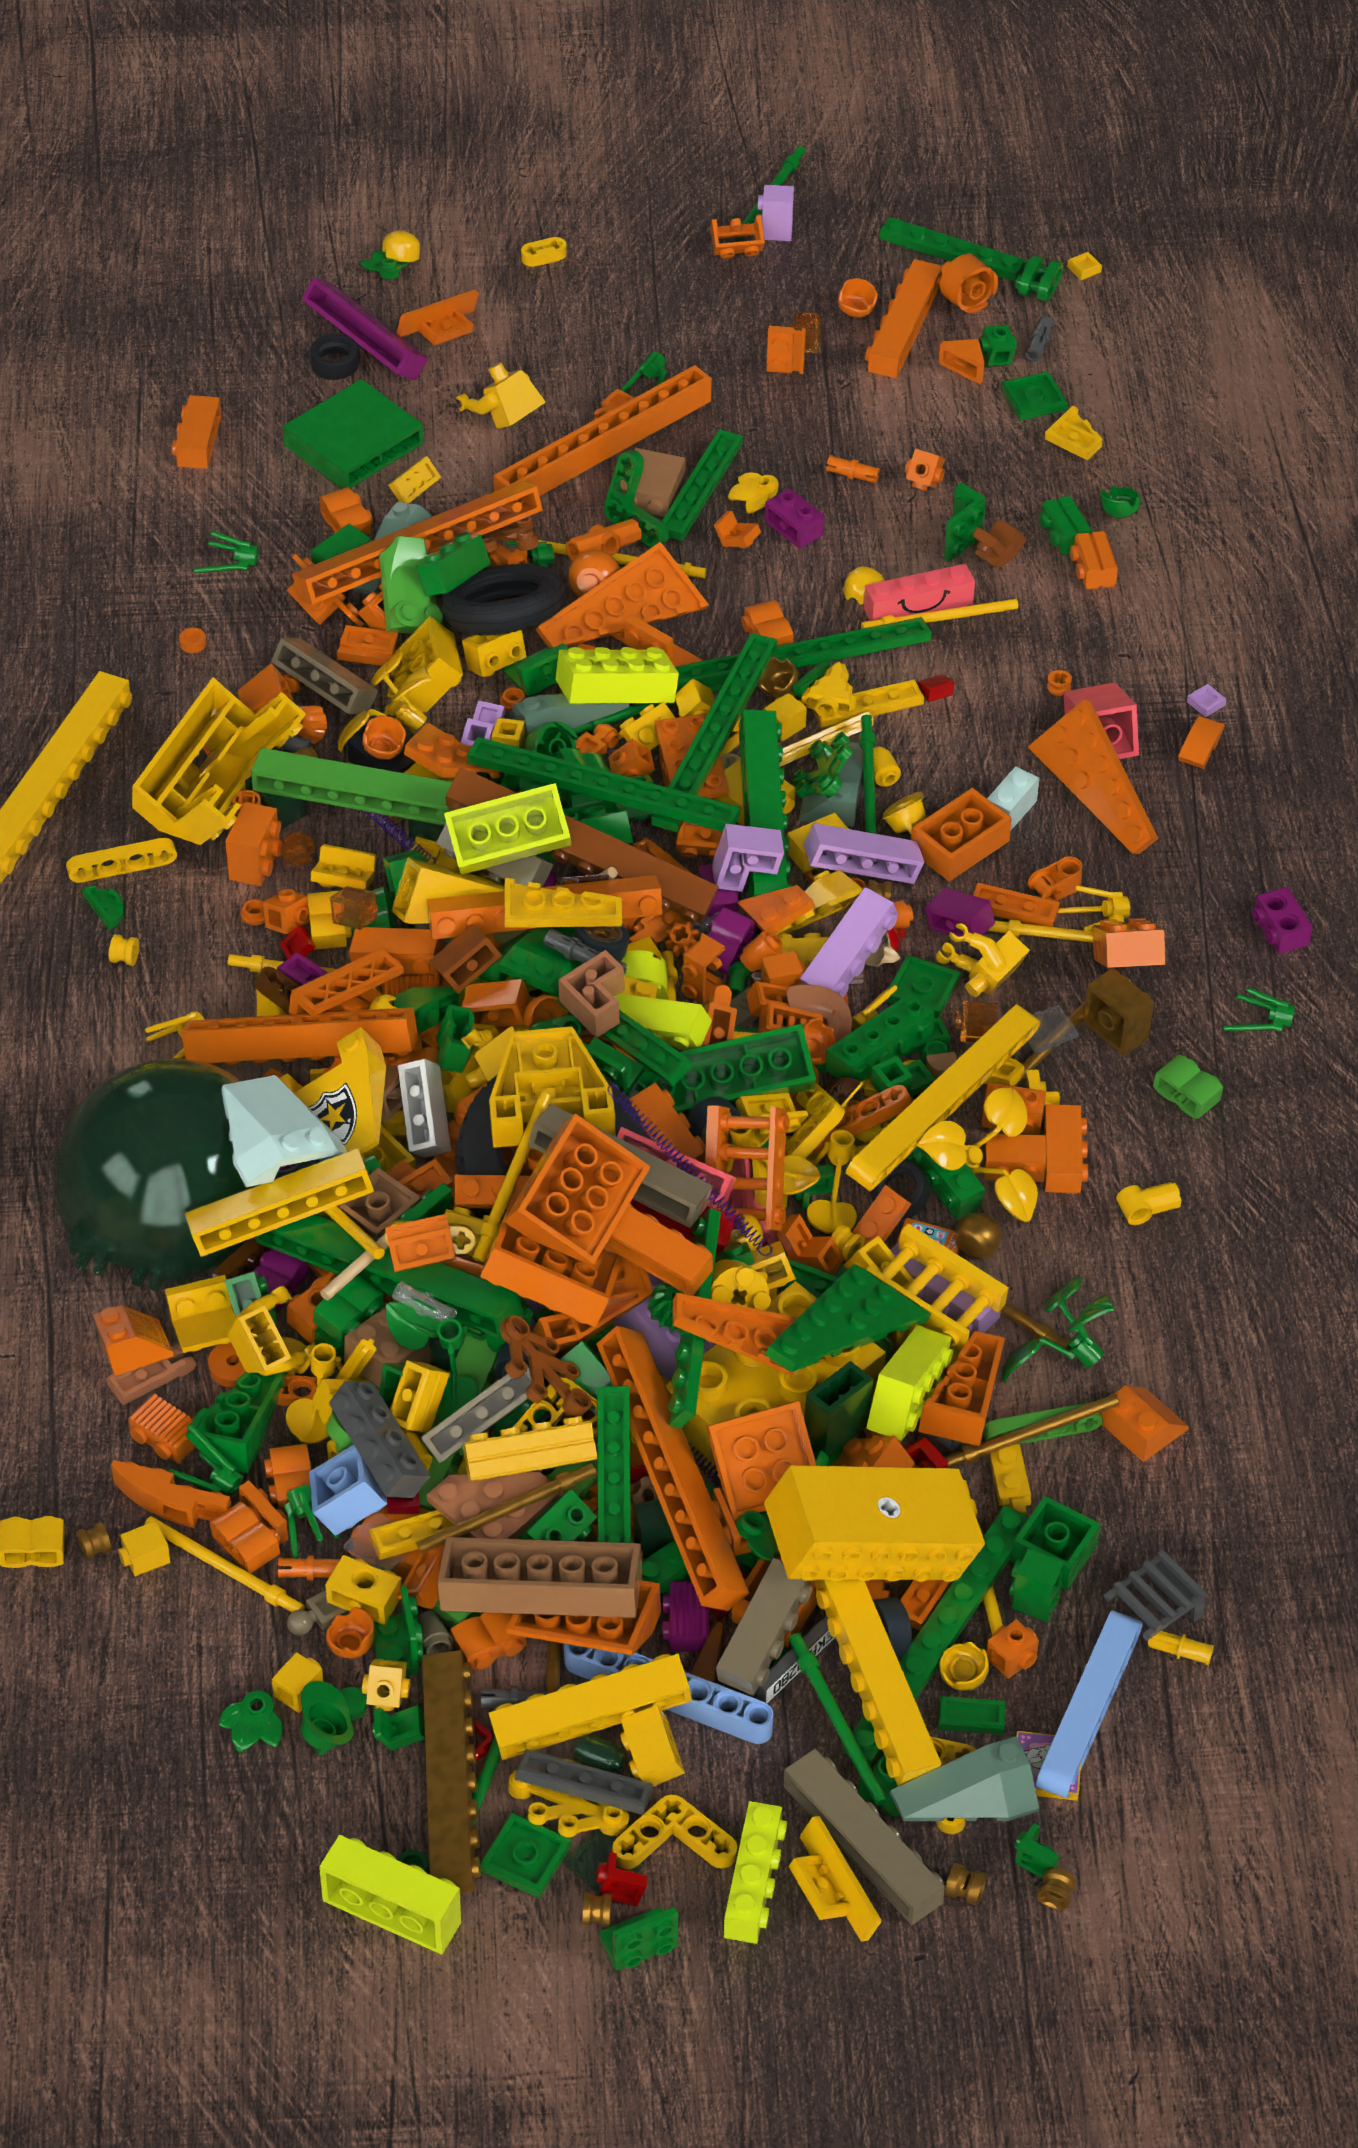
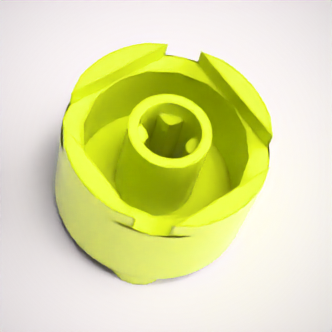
[621,950,668,1000]

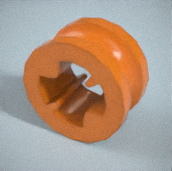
[1047,670,1072,696]

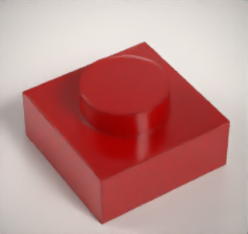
[279,924,316,959]

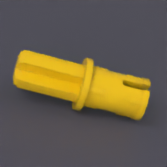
[1148,1631,1214,1666]

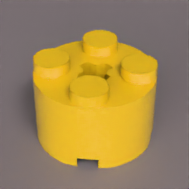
[710,1259,771,1310]

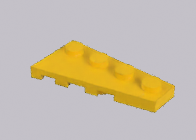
[505,878,622,927]

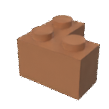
[558,950,625,1038]

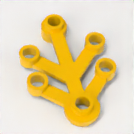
[508,1759,629,1837]

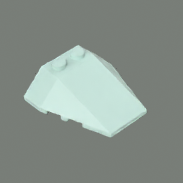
[221,1075,347,1187]

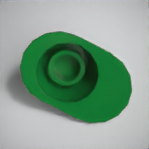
[300,1681,354,1756]

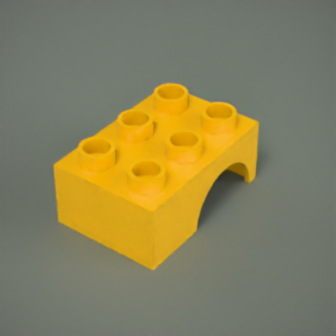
[665,1281,886,1477]

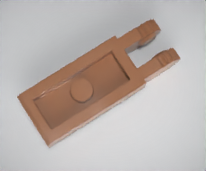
[106,1343,197,1405]

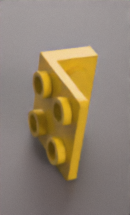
[165,1275,235,1353]

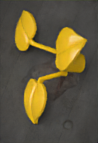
[338,650,432,753]
[916,1088,1038,1223]
[727,1109,821,1195]
[785,1130,866,1234]
[281,1337,368,1444]

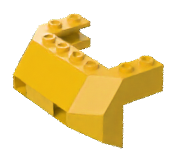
[132,677,306,845]

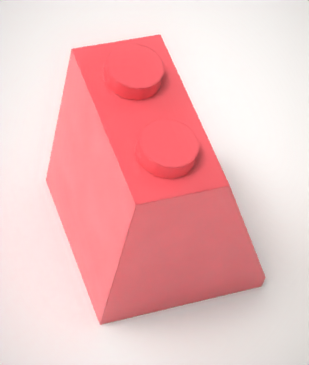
[1063,682,1139,759]

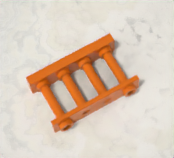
[705,1106,790,1231]

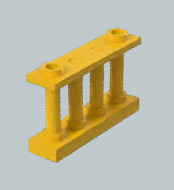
[866,1223,1009,1351]

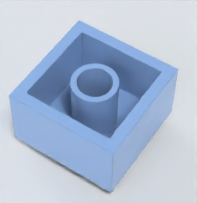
[309,1445,387,1536]

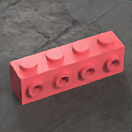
[617,1127,737,1208]

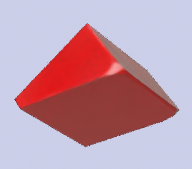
[917,674,954,702]

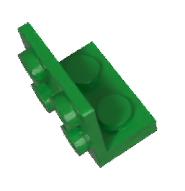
[944,482,985,562]
[503,643,569,697]
[582,1037,645,1096]
[374,1585,423,1676]
[599,1907,678,1971]

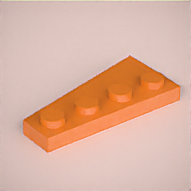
[673,1293,796,1376]

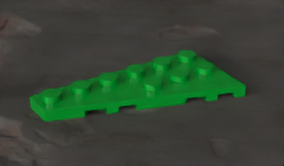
[765,1264,931,1372]

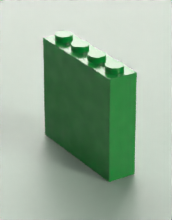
[283,379,424,489]

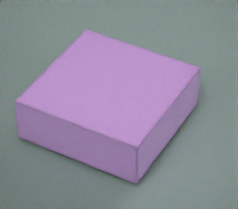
[1187,684,1226,717]

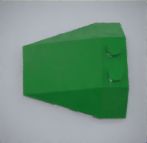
[478,927,583,1015]

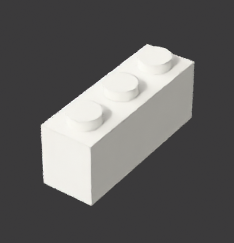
[398,1059,451,1158]

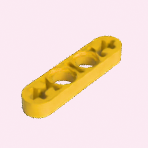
[66,838,177,883]

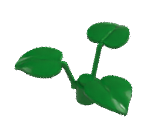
[1002,1275,1115,1384]
[386,1299,533,1422]

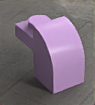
[461,701,506,747]

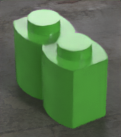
[1153,1055,1223,1119]

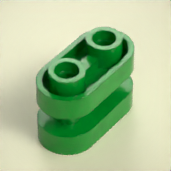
[1015,255,1063,302]

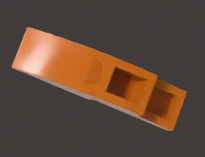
[111,1460,231,1528]

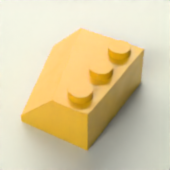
[384,616,463,716]

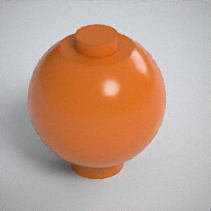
[568,550,620,598]

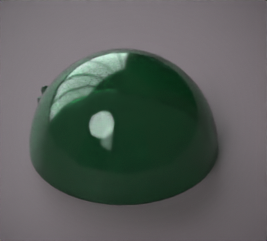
[53,1058,261,1292]

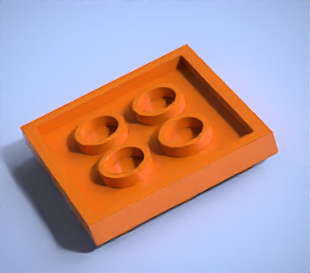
[706,1401,816,1520]

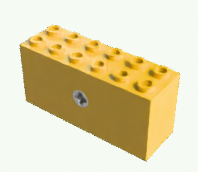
[764,1465,985,1582]

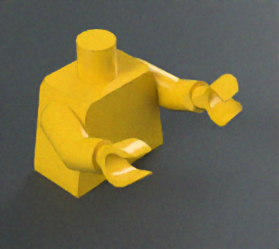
[456,362,546,429]
[936,923,1030,997]
[461,1026,515,1090]
[228,1286,316,1376]

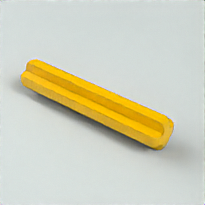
[335,1338,377,1380]

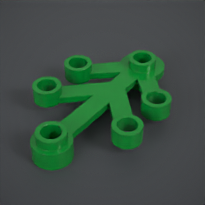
[791,732,853,799]

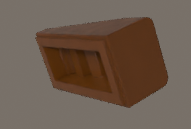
[690,1621,724,1684]

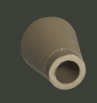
[419,1611,453,1655]

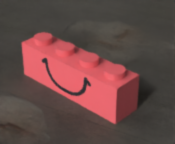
[864,564,975,621]

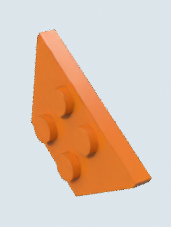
[404,723,501,778]

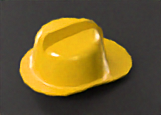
[882,792,926,834]

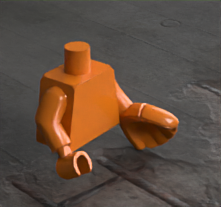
[238,663,327,744]

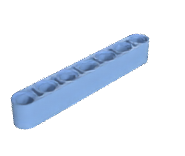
[1036,1610,1143,1799]
[564,1644,773,1744]

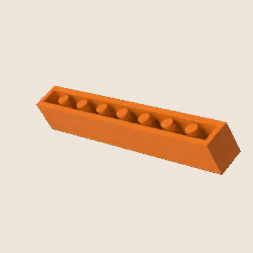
[427,875,663,940]
[180,1007,419,1067]

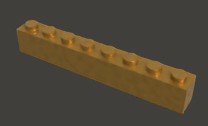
[422,1650,481,1893]

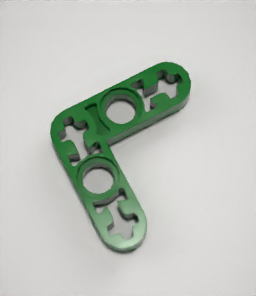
[604,450,669,547]

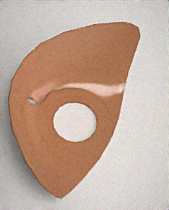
[786,985,852,1042]

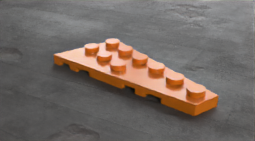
[536,542,709,649]
[1028,699,1159,854]

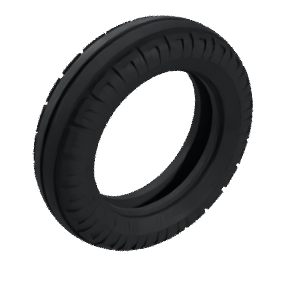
[441,564,565,635]

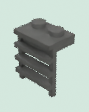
[1104,1550,1206,1641]

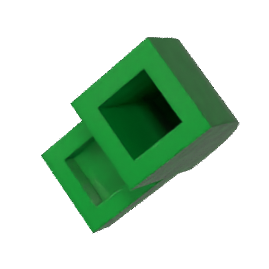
[870,1056,936,1097]

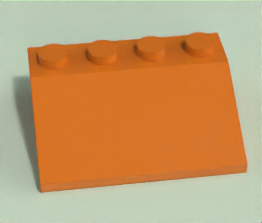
[504,1113,651,1266]
[480,1199,623,1328]
[506,1580,661,1655]

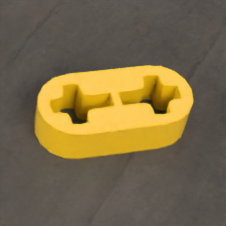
[521,237,567,267]

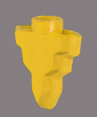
[801,662,857,718]

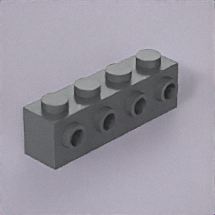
[329,1381,430,1498]

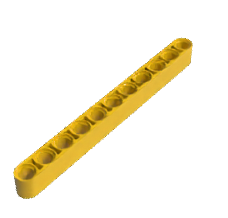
[845,1004,1041,1191]

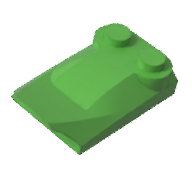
[379,536,443,634]

